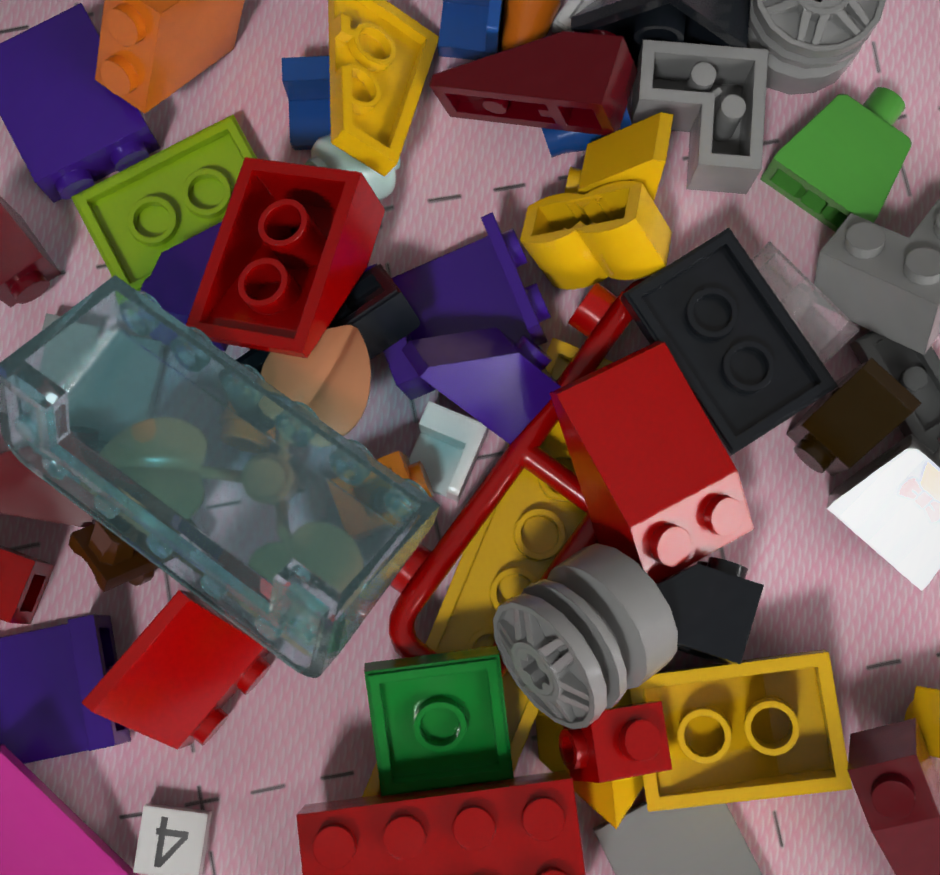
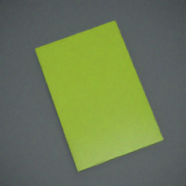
[71,115,257,306]

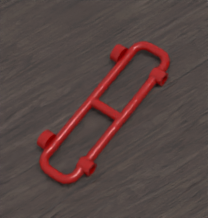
[380,276,650,677]

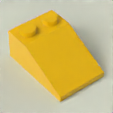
[630,649,852,812]

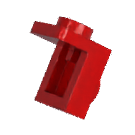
[559,701,672,783]

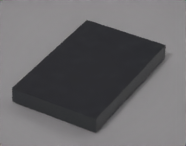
[620,228,838,456]

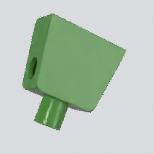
[760,87,912,232]

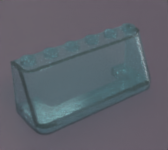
[0,275,440,678]

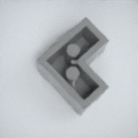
[631,39,768,194]
[811,199,940,355]

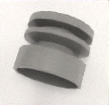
[744,0,886,95]
[493,543,678,729]

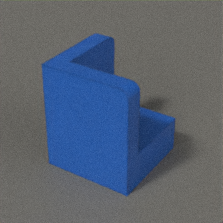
[438,0,503,60]
[282,56,331,150]

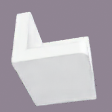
[409,401,488,502]

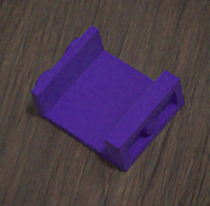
[0,3,161,203]
[363,212,551,400]
[0,614,131,764]

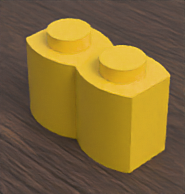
[520,181,672,290]

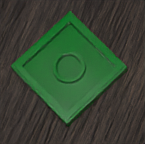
[364,646,514,796]

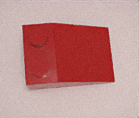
[183,157,385,358]
[550,341,754,584]
[81,590,274,750]

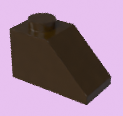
[786,357,921,476]

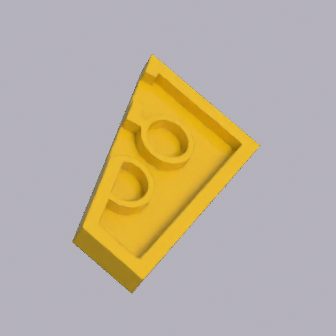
[328,0,439,177]

